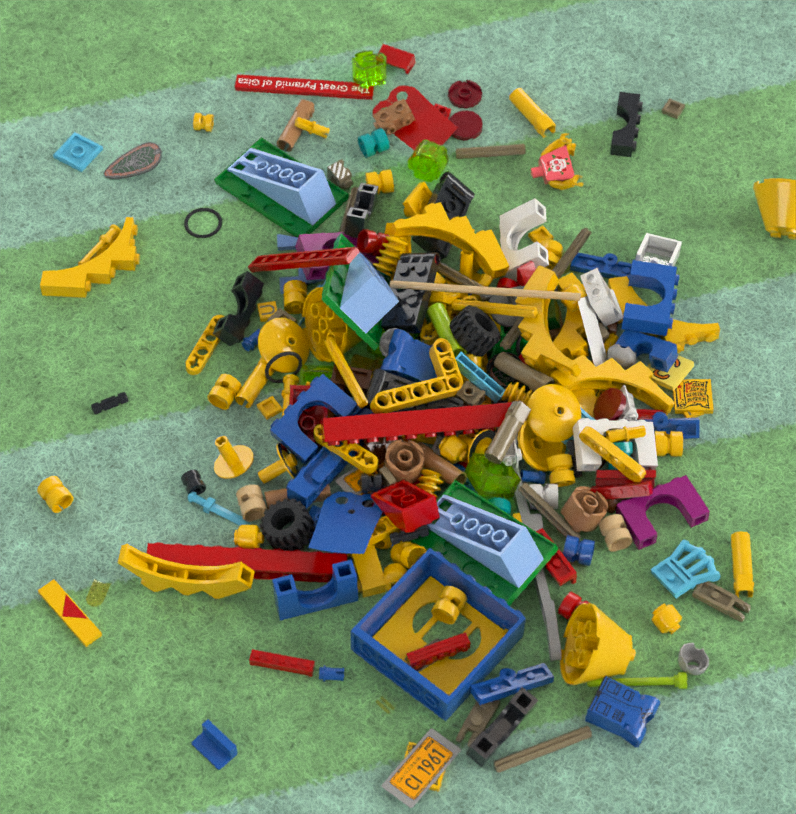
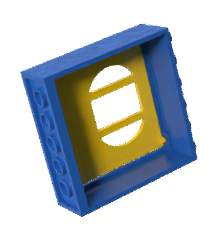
[351,548,526,721]

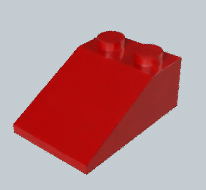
[289,385,328,448]
[371,479,440,533]

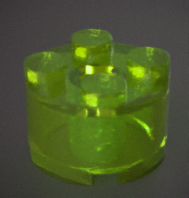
[352,50,387,88]
[407,139,449,182]

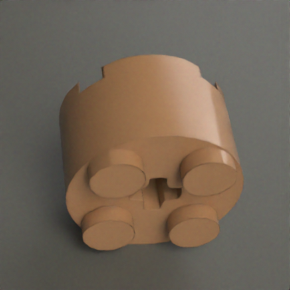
[383,440,424,484]
[561,486,608,532]

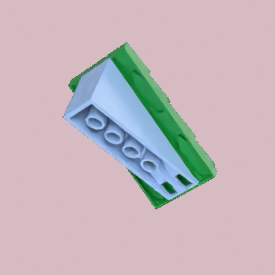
[214,137,349,238]
[321,233,399,351]
[410,480,559,606]

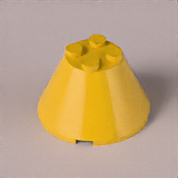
[753,178,796,240]
[302,287,363,362]
[560,603,636,685]

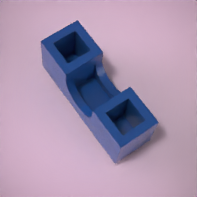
[616,330,678,373]

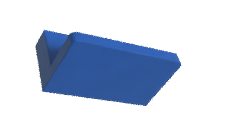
[191,719,238,770]

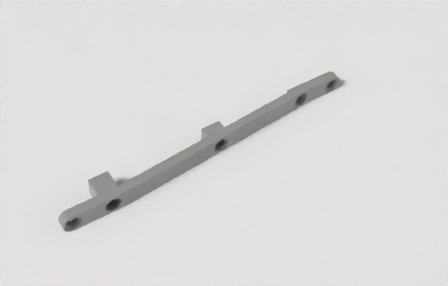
[496,397,561,661]

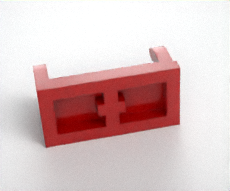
[375,44,416,74]

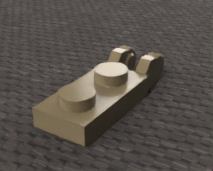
[692,581,751,622]
[456,700,501,747]

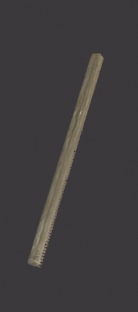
[500,228,592,350]

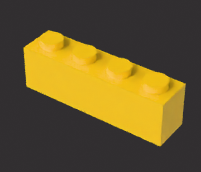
[346,544,387,598]

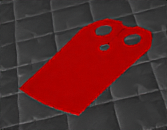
[373,85,458,159]

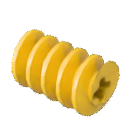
[372,235,409,277]
[501,382,532,405]
[416,469,444,499]

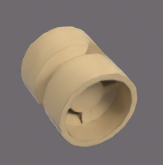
[236,485,267,522]
[599,514,633,552]

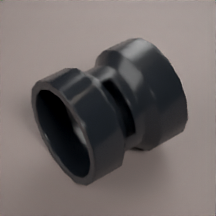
[181,469,206,495]
[360,473,382,493]

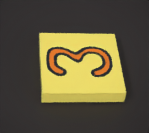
[647,355,694,391]

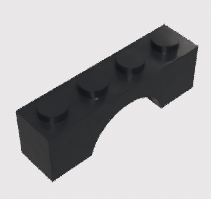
[610,92,643,157]
[344,183,379,238]
[213,271,264,346]
[466,687,538,768]

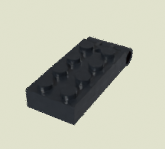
[411,171,475,260]
[381,252,440,334]
[364,369,464,438]

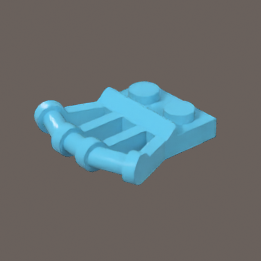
[651,539,721,598]

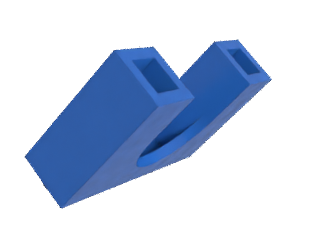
[621,260,679,336]
[270,374,358,465]
[272,560,358,621]

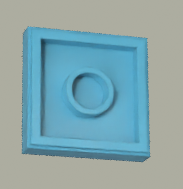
[53,132,103,172]

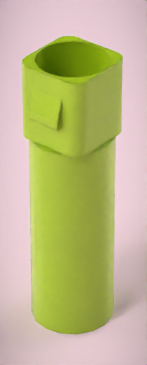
[427,303,467,358]

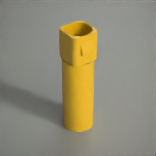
[509,88,556,138]
[235,357,275,408]
[731,531,754,597]

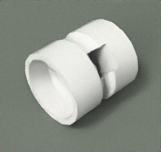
[529,484,558,510]

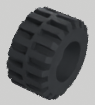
[450,305,501,357]
[260,498,315,551]

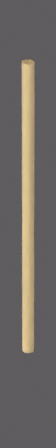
[390,280,581,301]

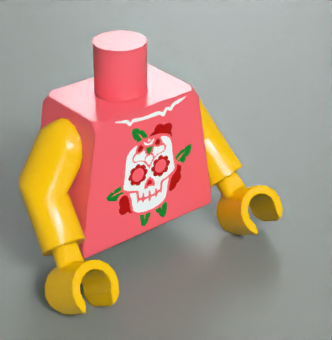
[530,133,584,190]

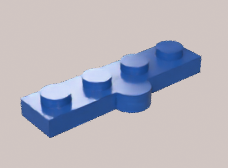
[570,252,632,280]
[627,412,700,439]
[470,663,554,705]

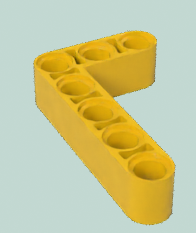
[370,338,463,414]

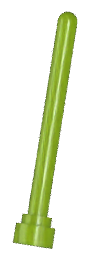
[587,672,687,689]

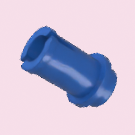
[241,329,260,351]
[520,469,546,484]
[319,665,344,682]

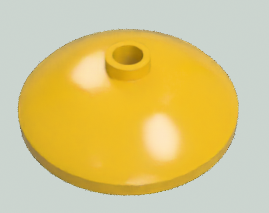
[258,318,309,373]
[527,384,581,442]
[517,419,566,471]

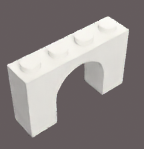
[499,198,549,281]
[573,418,658,471]

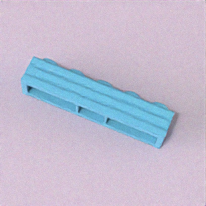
[455,352,505,403]

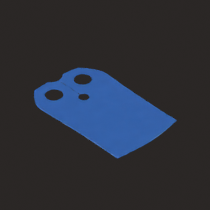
[308,492,383,554]

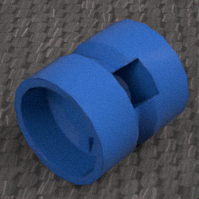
[563,535,595,566]

